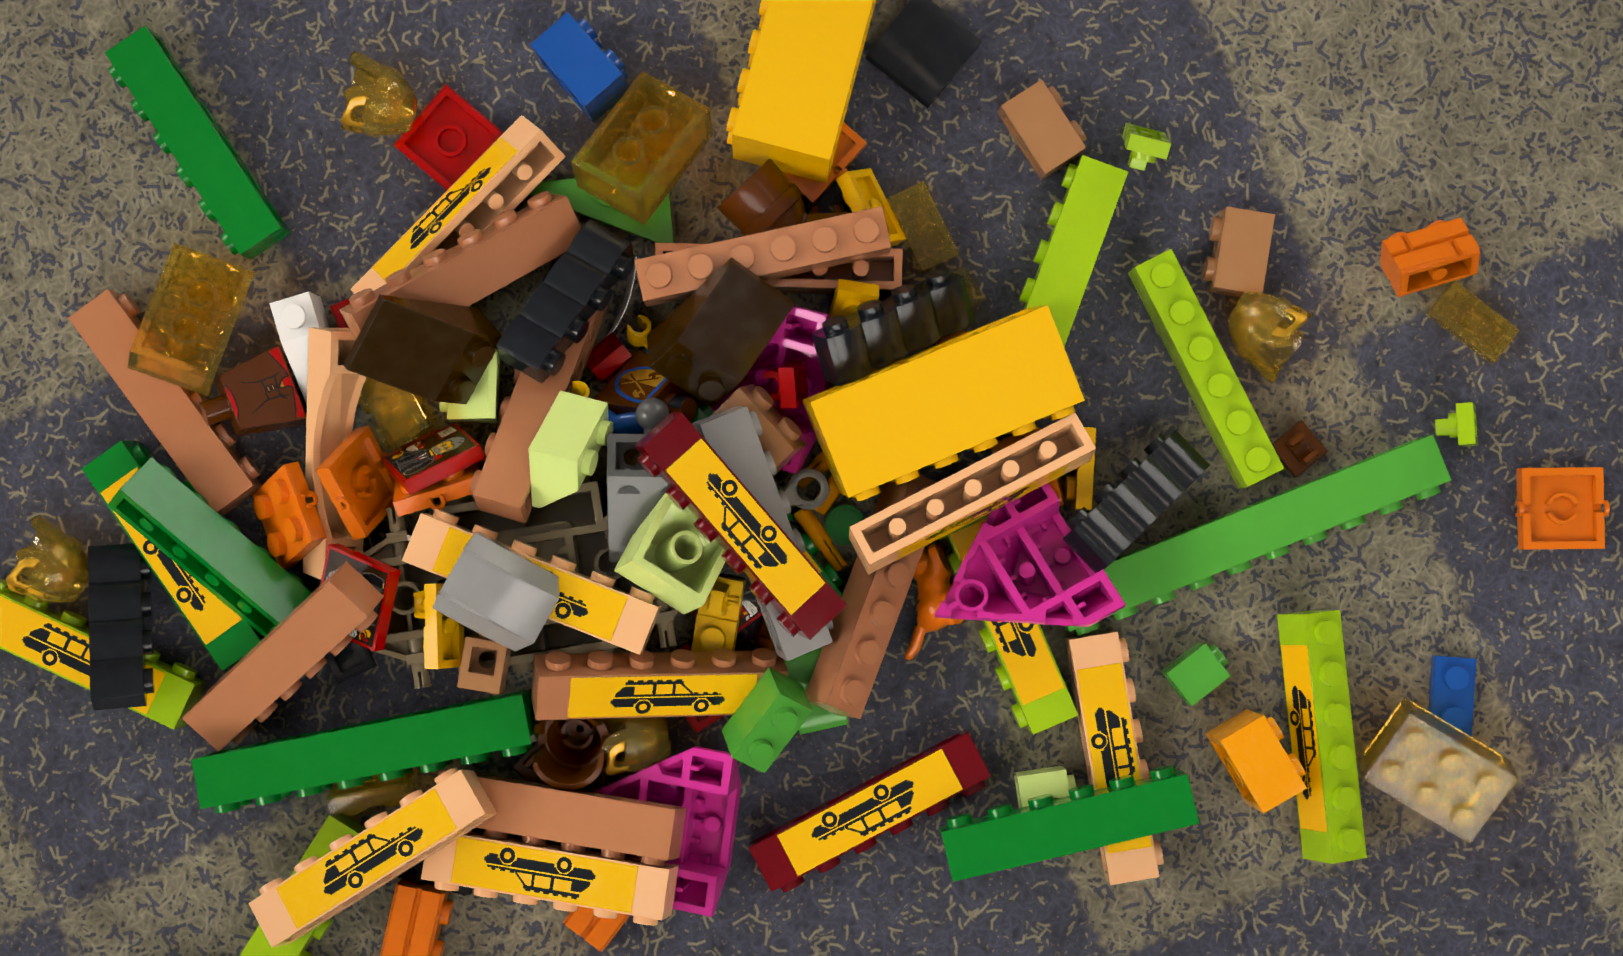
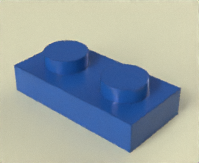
[1427,655,1477,740]

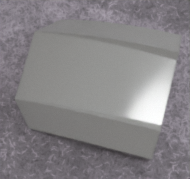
[432,532,559,651]

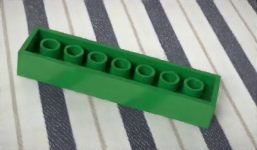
[191,689,539,814]

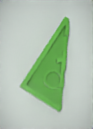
[529,169,675,243]

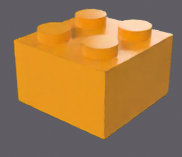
[1205,709,1307,814]

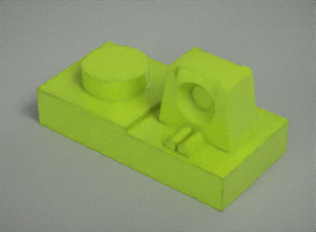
[1122,123,1171,171]
[1435,402,1478,447]

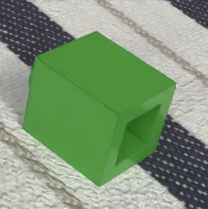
[1160,642,1231,706]

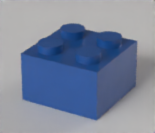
[530,12,630,123]

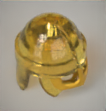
[340,51,418,138]
[1228,292,1313,383]
[5,515,89,603]
[602,717,671,776]

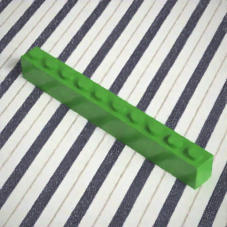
[1063,435,1451,636]

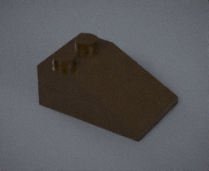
[647,257,794,408]
[343,294,502,404]

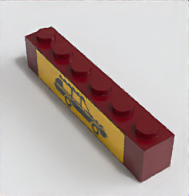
[635,411,847,640]
[749,729,991,893]

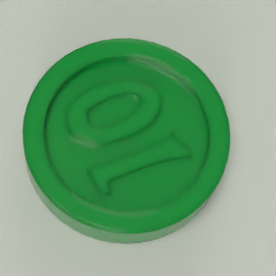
[825,505,865,545]

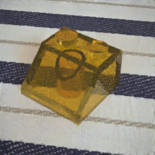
[358,377,442,452]

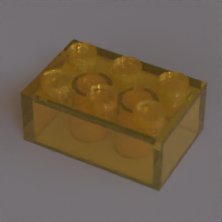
[571,71,714,225]
[128,242,255,397]
[1359,697,1519,843]

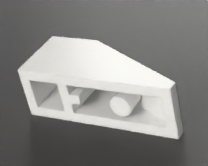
[269,291,330,404]

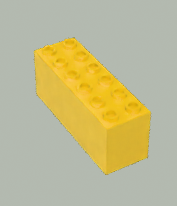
[726,0,876,183]
[802,305,1085,501]

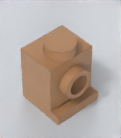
[457,633,511,694]

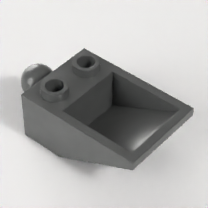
[607,398,670,562]

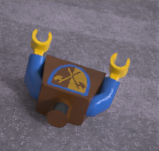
[571,315,697,434]

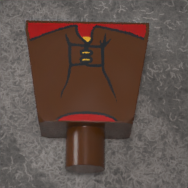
[199,345,307,436]

